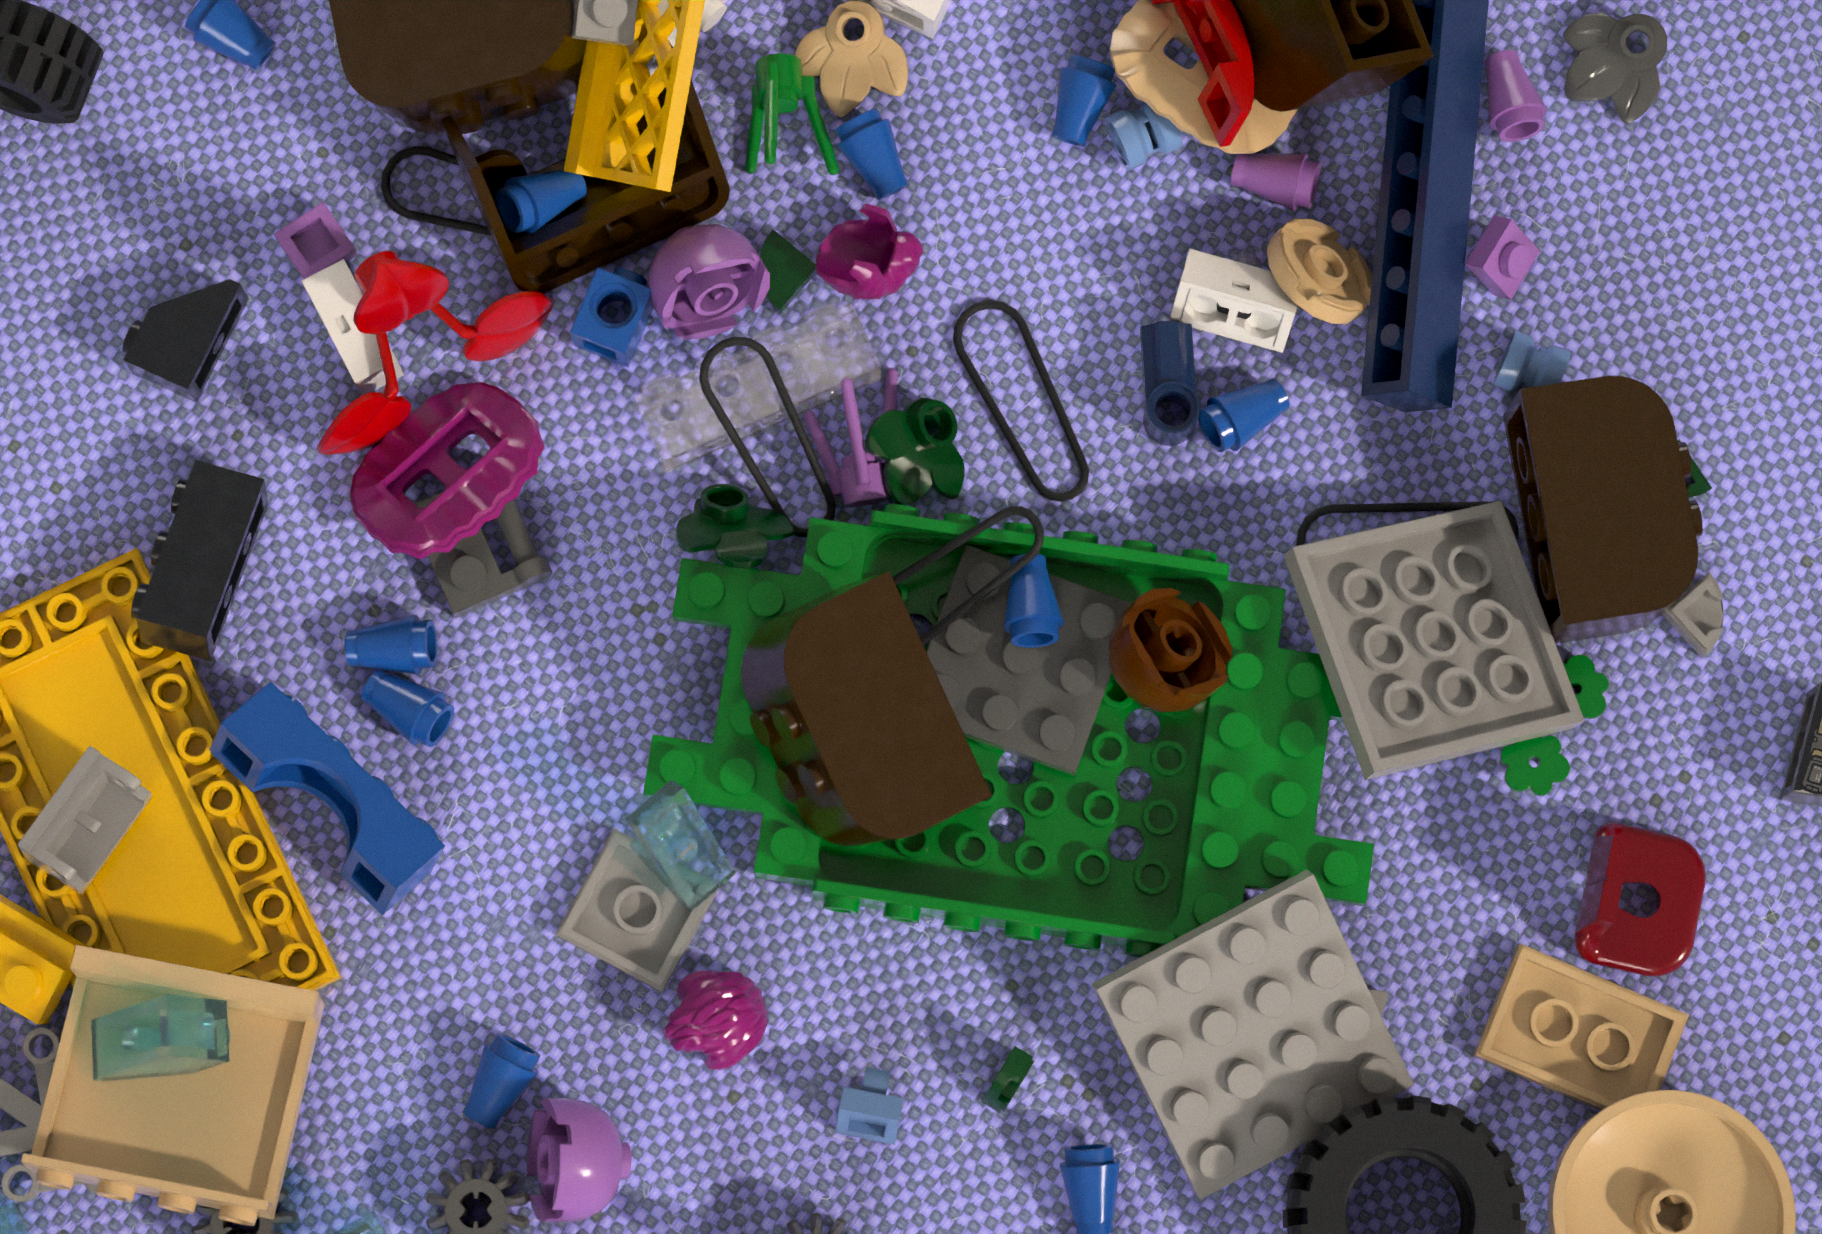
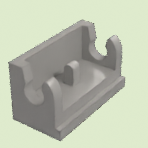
[18,746,153,895]

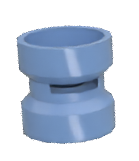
[1105,101,1183,171]
[1493,330,1571,391]

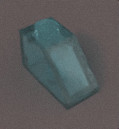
[91,994,230,1081]

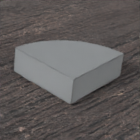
[1662,572,1723,658]

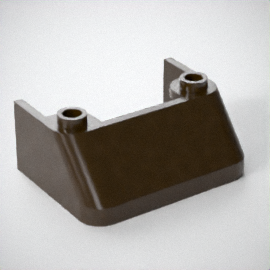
[441,41,730,293]

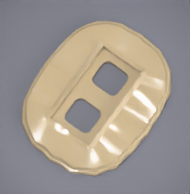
[1110,0,1298,154]

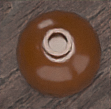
[1109,588,1232,712]

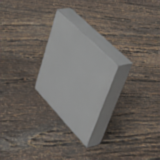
[555,828,721,993]

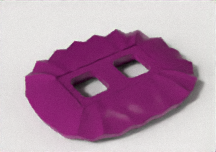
[350,382,545,560]

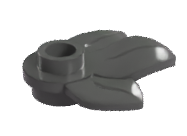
[1563,13,1667,124]

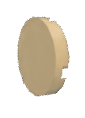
[1267,218,1372,324]

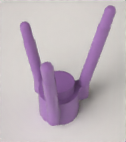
[804,368,898,508]

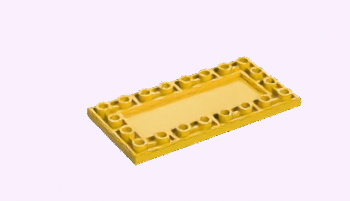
[0,548,342,991]

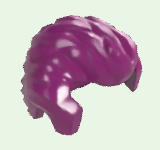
[815,204,923,299]
[663,970,769,1070]

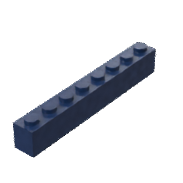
[1361,0,1489,413]

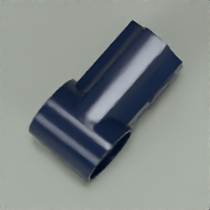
[1140,321,1200,446]

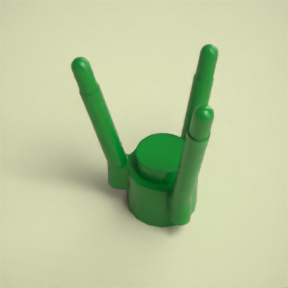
[745,53,839,175]

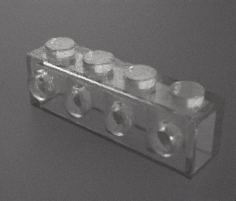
[633,302,881,473]

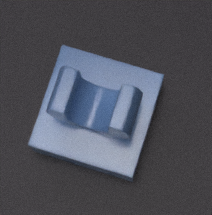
[835,1067,904,1145]

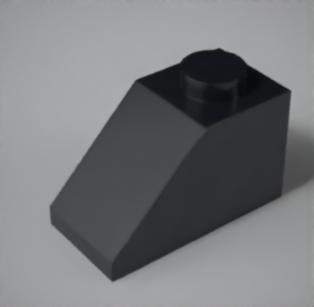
[122,279,249,403]

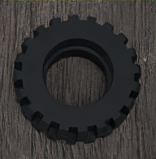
[1282,1095,1527,1234]

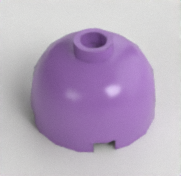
[648,224,770,340]
[527,1098,632,1222]

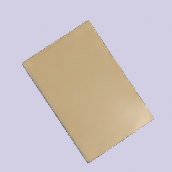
[1472,944,1689,1111]

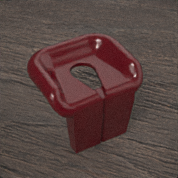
[1574,822,1706,977]

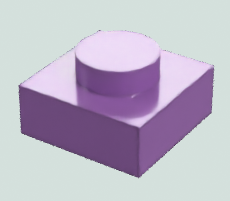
[274,202,358,279]
[1465,215,1540,300]

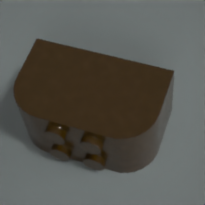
[329,0,587,134]
[1231,0,1434,112]
[1503,376,1703,644]
[741,571,992,846]

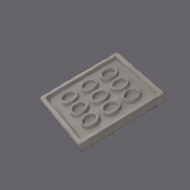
[1284,501,1584,780]
[1091,870,1414,1200]

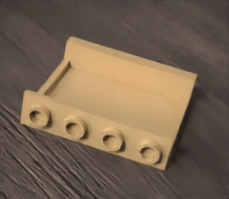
[21,945,325,1226]

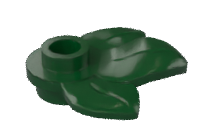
[865,398,965,505]
[676,484,794,569]

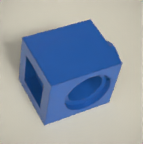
[570,267,654,367]

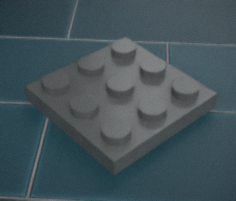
[927,545,1132,776]

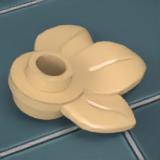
[795,0,908,118]

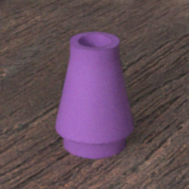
[1484,50,1547,142]
[1231,153,1321,211]

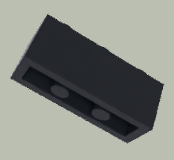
[131,460,268,661]

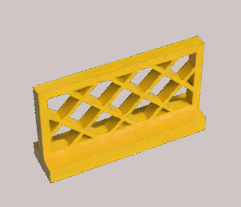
[563,0,705,192]

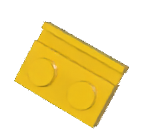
[0,894,87,1025]

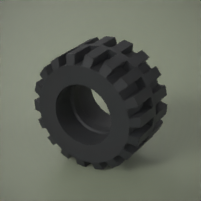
[0,0,104,124]

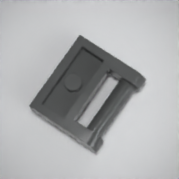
[414,491,553,618]

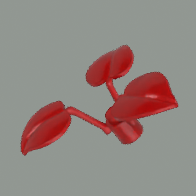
[316,251,555,455]

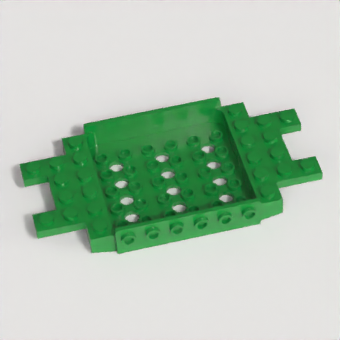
[643,504,1374,958]

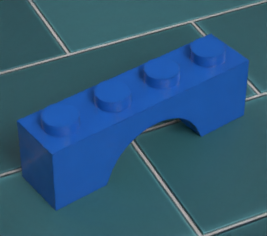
[210,682,445,915]

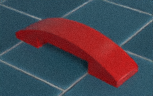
[1151,0,1254,147]

